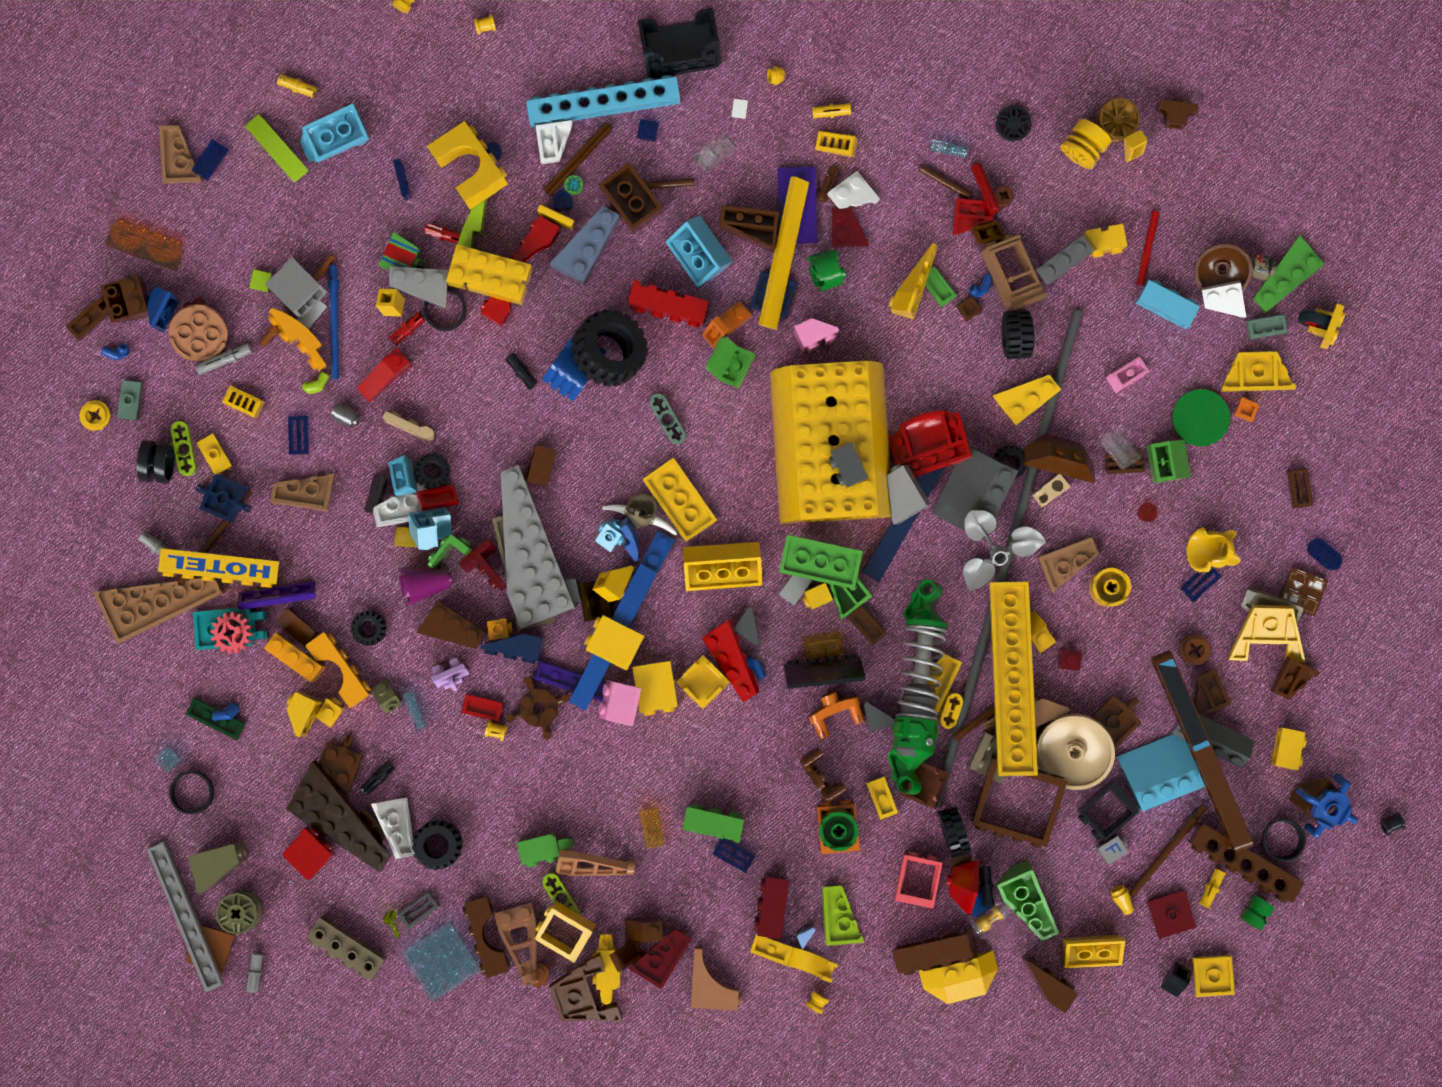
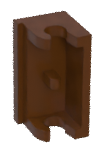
[525,444,557,487]

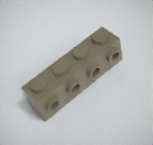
[306,916,387,980]

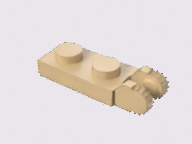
[383,411,435,441]

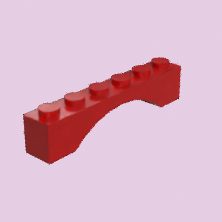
[480,216,561,327]

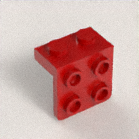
[282,826,336,880]

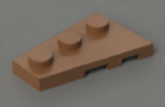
[159,125,202,184]
[270,473,335,512]
[1038,537,1099,593]

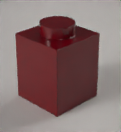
[1058,650,1082,671]

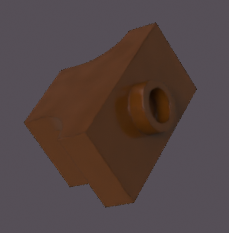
[1156,99,1198,130]

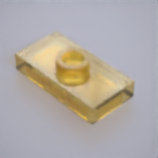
[639,807,665,849]

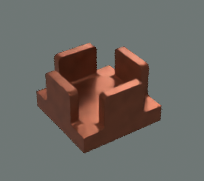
[899,763,949,809]

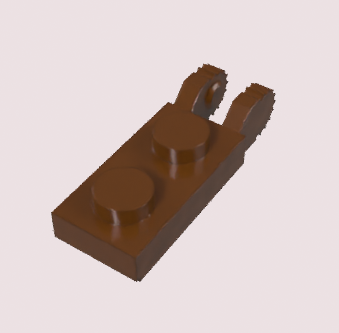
[66,295,108,341]

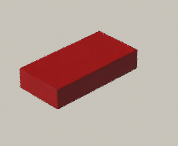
[416,485,459,511]
[461,694,504,722]

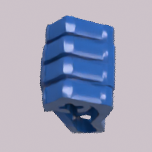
[542,333,606,401]

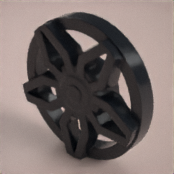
[996,105,1032,142]

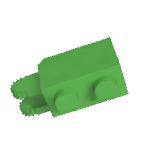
[517,833,574,867]

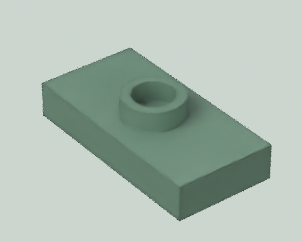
[1246,314,1288,340]
[117,380,143,421]

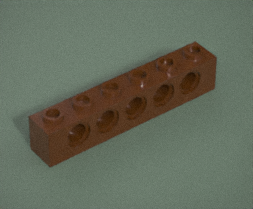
[1188,822,1304,903]

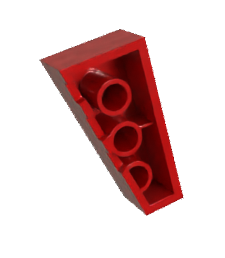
[628,280,709,328]

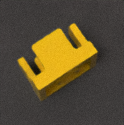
[676,655,730,709]

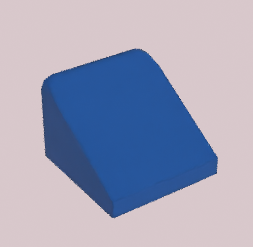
[971,891,990,918]

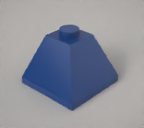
[147,287,180,333]

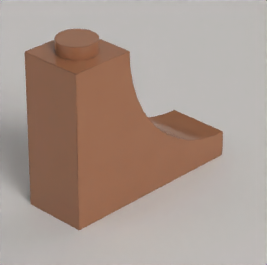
[691,947,742,1011]

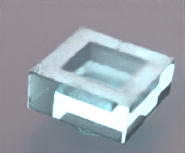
[154,746,183,773]

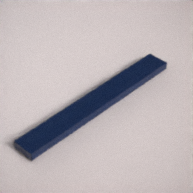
[863,467,945,582]

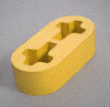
[938,692,963,729]

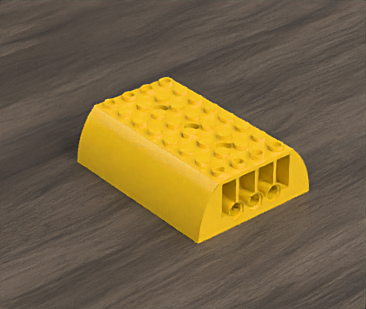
[770,361,892,524]

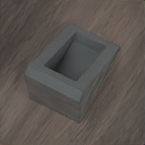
[734,607,760,645]
[863,701,895,731]

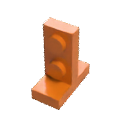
[702,301,752,349]

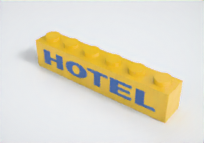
[158,548,279,588]

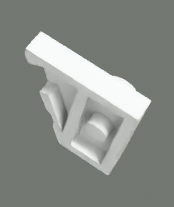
[827,171,880,209]
[1202,280,1246,318]

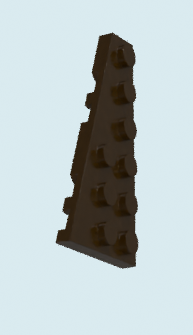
[286,760,392,872]

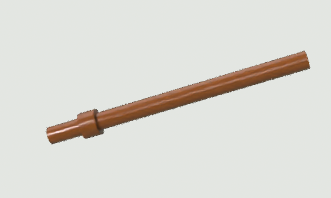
[259,254,336,347]

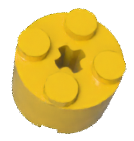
[1089,568,1131,607]

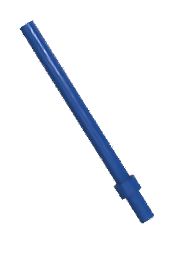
[328,265,339,380]

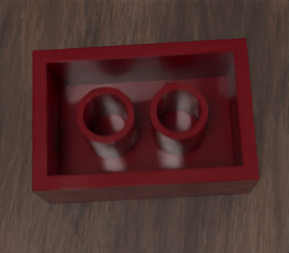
[754,874,789,939]

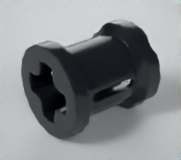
[1380,813,1406,836]

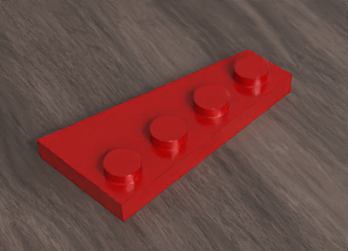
[702,619,760,702]

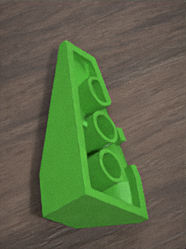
[996,860,1060,941]

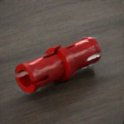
[389,312,425,346]

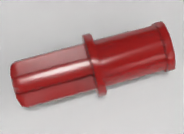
[424,223,461,245]

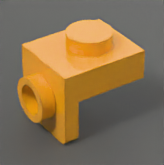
[487,619,513,640]

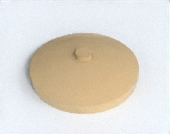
[1037,714,1115,790]

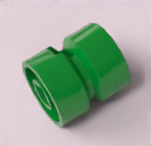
[1239,895,1276,931]

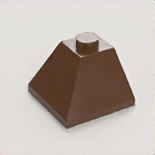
[1288,778,1338,825]

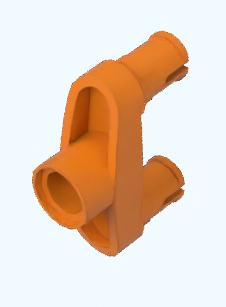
[808,691,866,740]

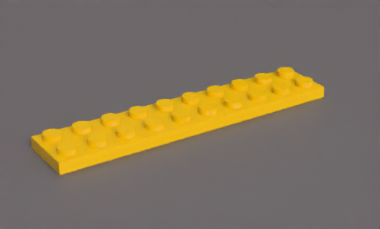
[989,582,1038,776]

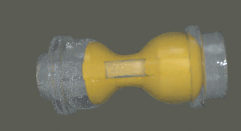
[970,899,1012,936]

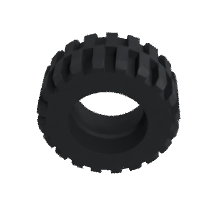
[571,309,648,387]

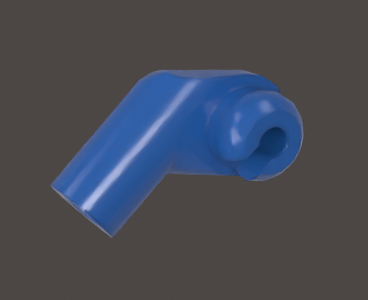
[969,274,993,298]
[212,703,240,721]

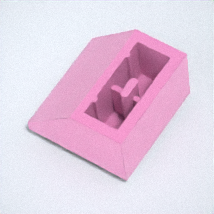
[793,318,839,353]

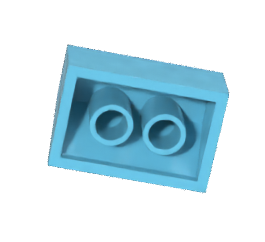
[665,216,733,288]

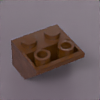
[100,275,148,323]

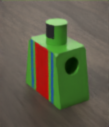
[379,232,428,271]

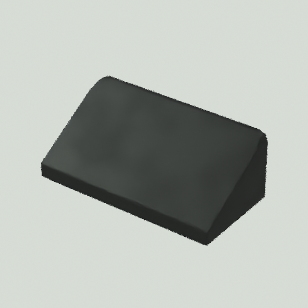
[365,475,388,514]

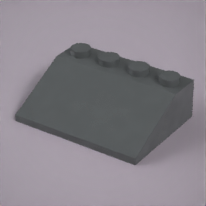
[932,446,1018,540]

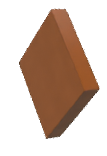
[186,925,235,973]

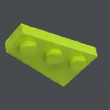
[822,885,865,946]

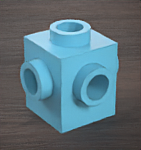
[595,518,626,552]

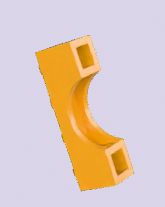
[305,632,372,708]

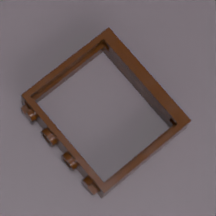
[971,755,1068,848]

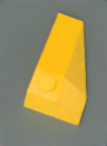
[889,243,938,320]

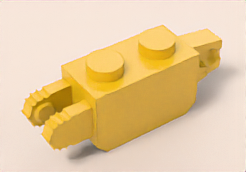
[592,934,621,1005]

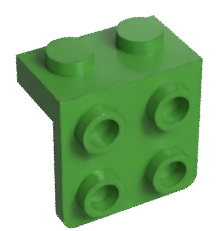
[706,336,756,389]
[428,534,473,568]

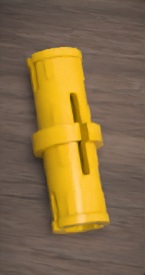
[277,73,317,98]
[812,103,851,119]
[1199,868,1226,909]

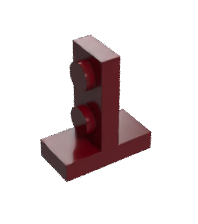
[458,539,507,591]

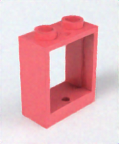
[894,851,942,909]

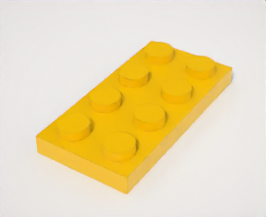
[642,458,717,542]

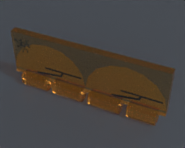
[105,218,184,272]

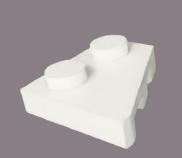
[536,120,573,164]

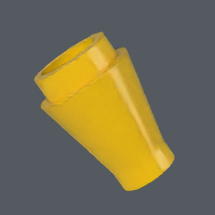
[1110,885,1135,915]

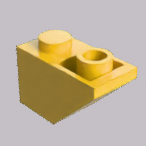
[592,566,634,602]

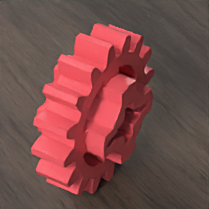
[210,612,254,654]

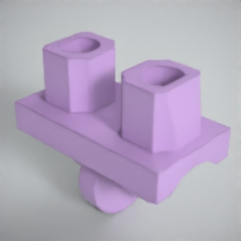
[431,657,470,692]

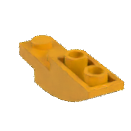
[268,308,327,372]

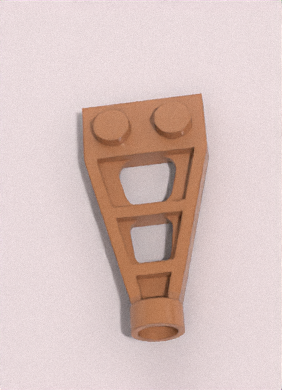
[555,849,635,876]
[494,903,538,986]

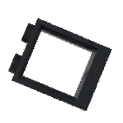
[1077,780,1140,841]

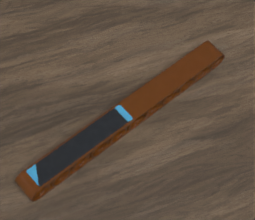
[1151,650,1254,853]

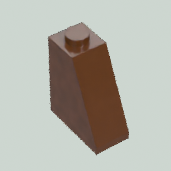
[624,916,664,943]

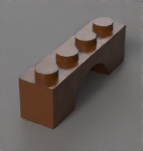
[463,895,511,978]

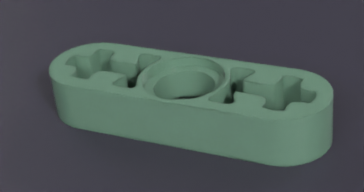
[649,394,686,445]

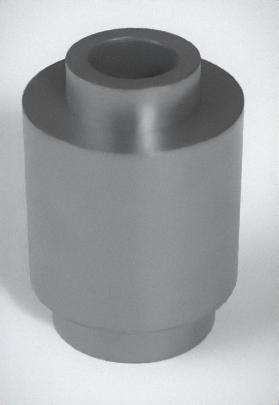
[331,403,361,429]

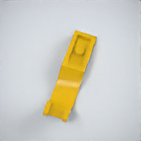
[750,934,838,983]

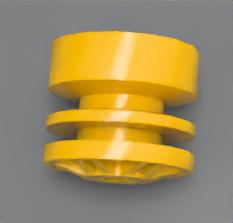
[1060,119,1112,169]

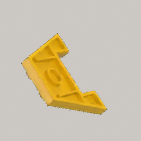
[1227,605,1305,662]

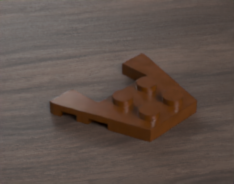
[549,953,623,1022]

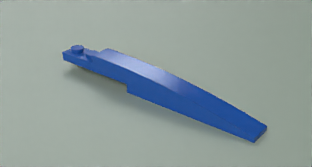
[569,531,675,711]

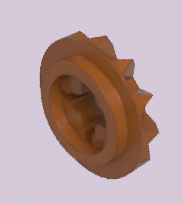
[1179,634,1211,665]

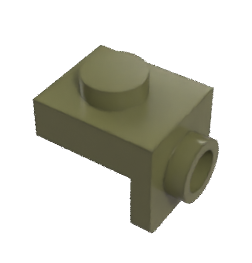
[371,679,402,713]

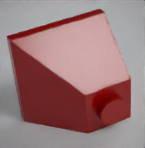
[946,860,980,914]

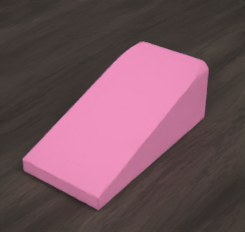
[1106,356,1150,393]

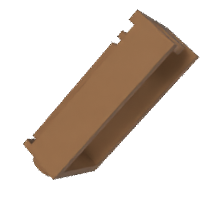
[981,234,1048,311]

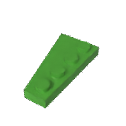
[1252,235,1324,313]

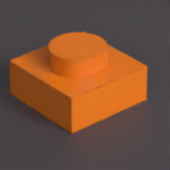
[1233,397,1260,423]

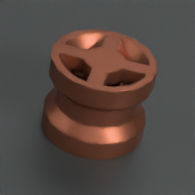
[994,186,1014,208]

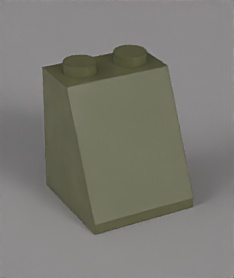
[188,841,248,894]

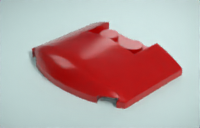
[888,411,972,478]

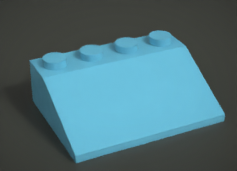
[1117,734,1205,812]

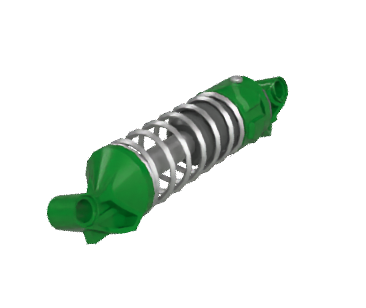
[887,579,948,795]

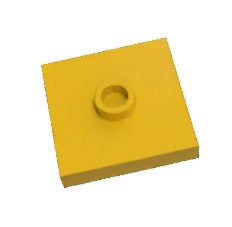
[1192,955,1235,997]

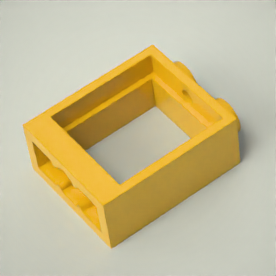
[534,901,596,963]

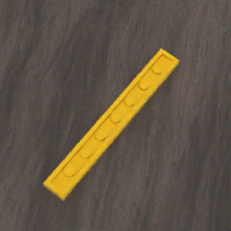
[758,176,809,330]

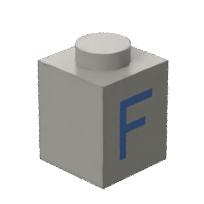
[1095,834,1128,865]

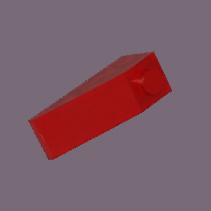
[357,347,412,403]

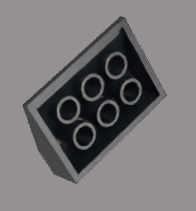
[784,654,866,689]

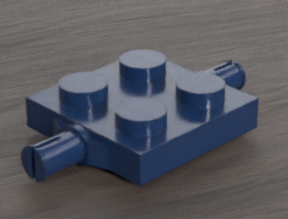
[196,474,252,523]

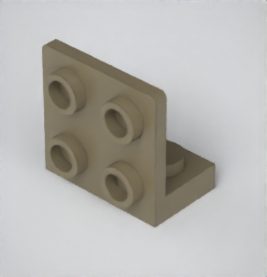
[967,732,1005,783]

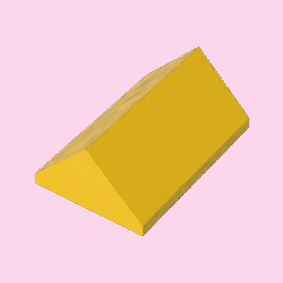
[1062,935,1125,968]

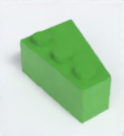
[682,803,744,843]

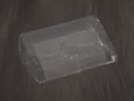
[1100,429,1141,470]

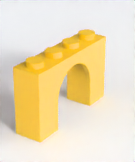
[427,121,508,210]

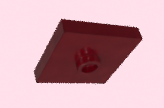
[1147,890,1196,939]

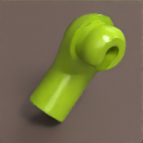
[302,372,330,394]

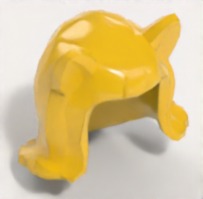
[1186,527,1241,572]

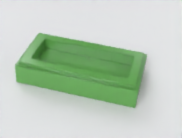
[925,266,957,308]

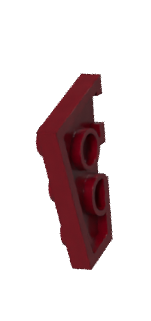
[628,928,692,989]

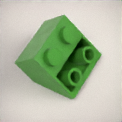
[1146,440,1191,484]

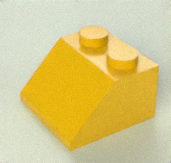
[286,692,323,737]

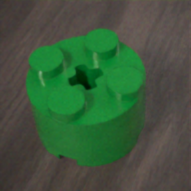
[807,249,846,293]
[819,809,859,851]

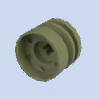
[216,890,264,934]

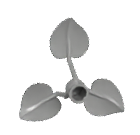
[963,509,1046,591]

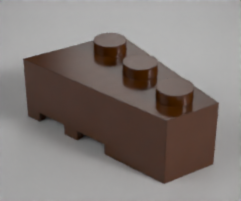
[720,205,779,253]
[416,601,488,649]

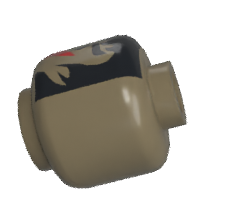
[1250,253,1277,281]

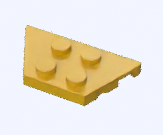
[1221,352,1296,392]

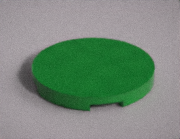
[1172,389,1230,447]

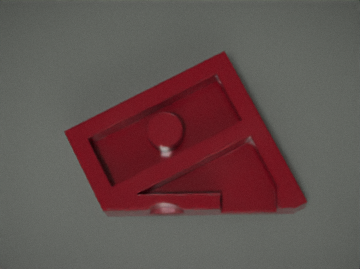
[832,208,869,247]

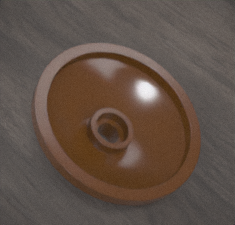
[1194,243,1253,291]

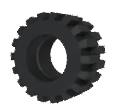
[1001,310,1034,359]
[412,820,463,870]

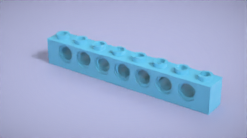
[526,75,680,128]

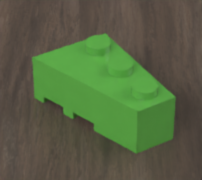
[829,575,873,620]

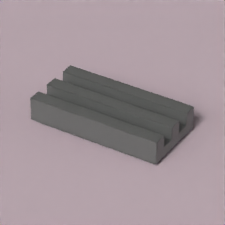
[397,891,440,930]

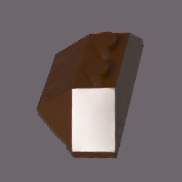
[1023,433,1095,484]

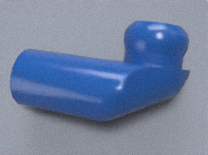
[101,343,130,361]
[746,657,767,680]

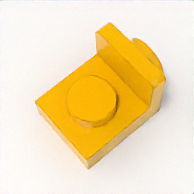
[315,697,345,728]

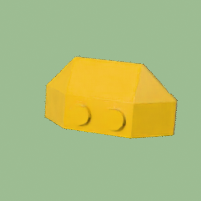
[918,950,998,1004]

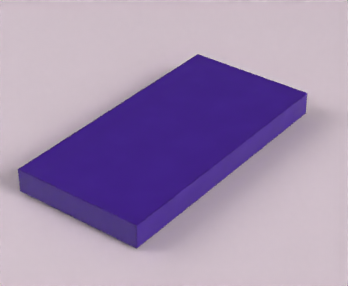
[777,167,817,244]

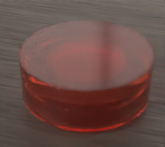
[1137,503,1158,523]

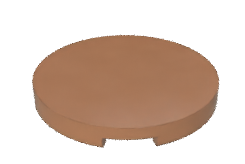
[169,304,228,361]

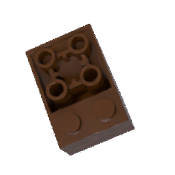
[1022,956,1078,1014]

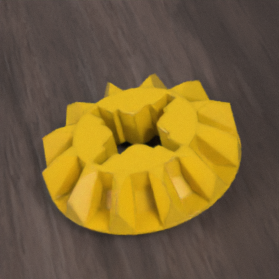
[79,400,111,431]

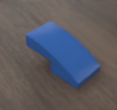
[620,517,640,562]

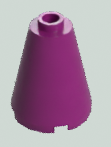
[398,567,453,606]

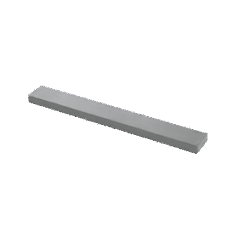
[146,841,225,993]

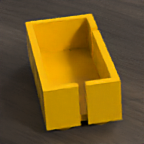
[446,244,533,305]

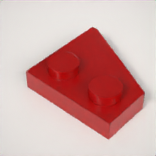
[952,198,993,236]

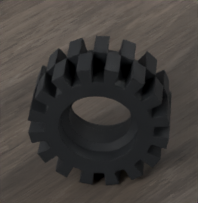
[993,445,1027,480]
[414,453,450,489]
[350,611,387,646]

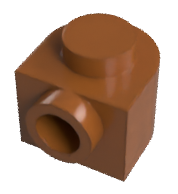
[529,962,550,988]

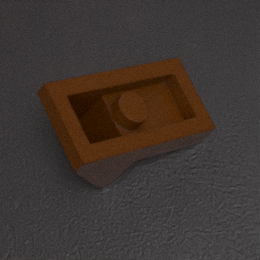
[971,221,1006,251]

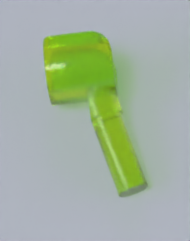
[383,910,400,938]

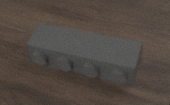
[1172,713,1255,768]

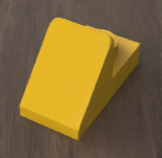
[1030,611,1056,653]

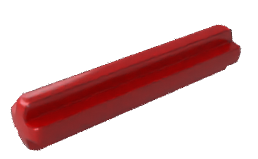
[971,163,1000,214]

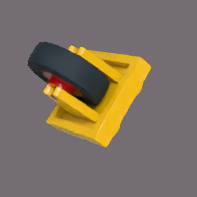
[1298,303,1346,349]

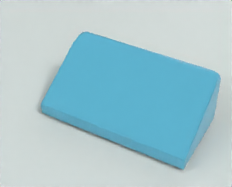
[388,455,418,496]

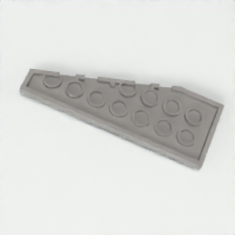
[501,465,575,629]

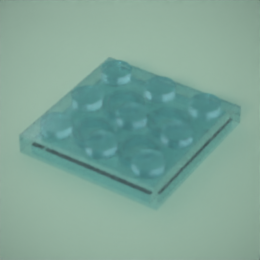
[401,921,481,1003]

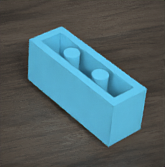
[1135,280,1200,329]

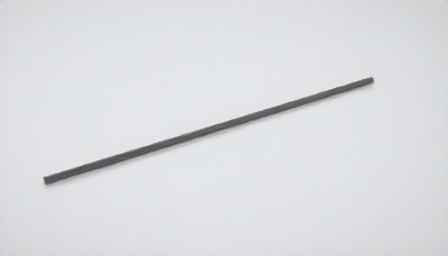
[937,310,1083,808]

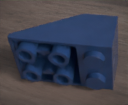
[480,634,545,664]

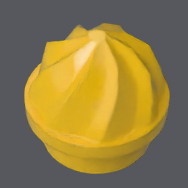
[767,66,786,85]

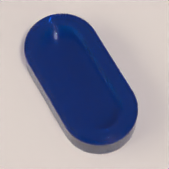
[1307,539,1342,571]

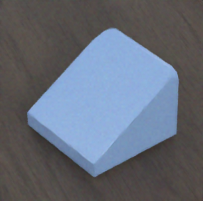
[796,926,815,949]

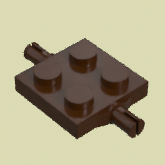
[1091,695,1142,749]
[319,735,364,792]

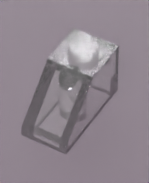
[693,133,738,173]

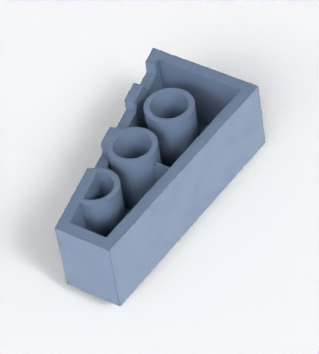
[550,206,621,286]

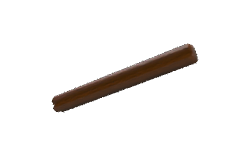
[543,122,612,196]

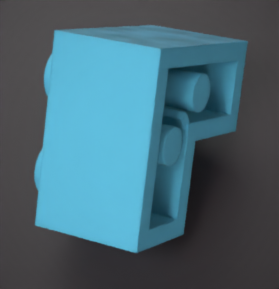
[408,507,452,550]

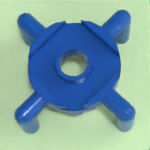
[1297,773,1358,838]

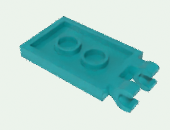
[193,608,268,650]

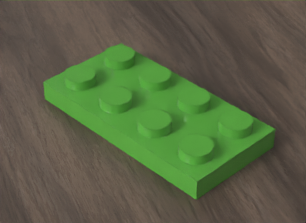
[779,534,863,589]

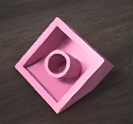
[598,680,641,726]

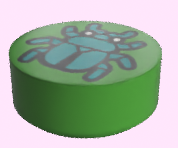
[564,175,584,195]

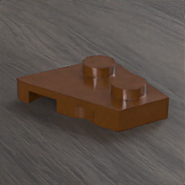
[1270,656,1320,700]
[1195,668,1231,716]

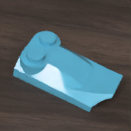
[299,104,370,163]

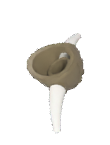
[602,494,677,535]

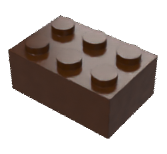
[598,162,663,234]

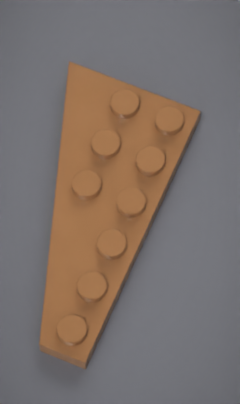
[93,578,223,644]

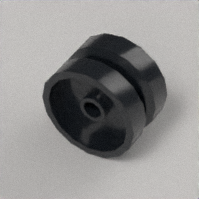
[137,440,175,484]

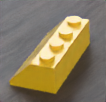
[683,542,762,591]

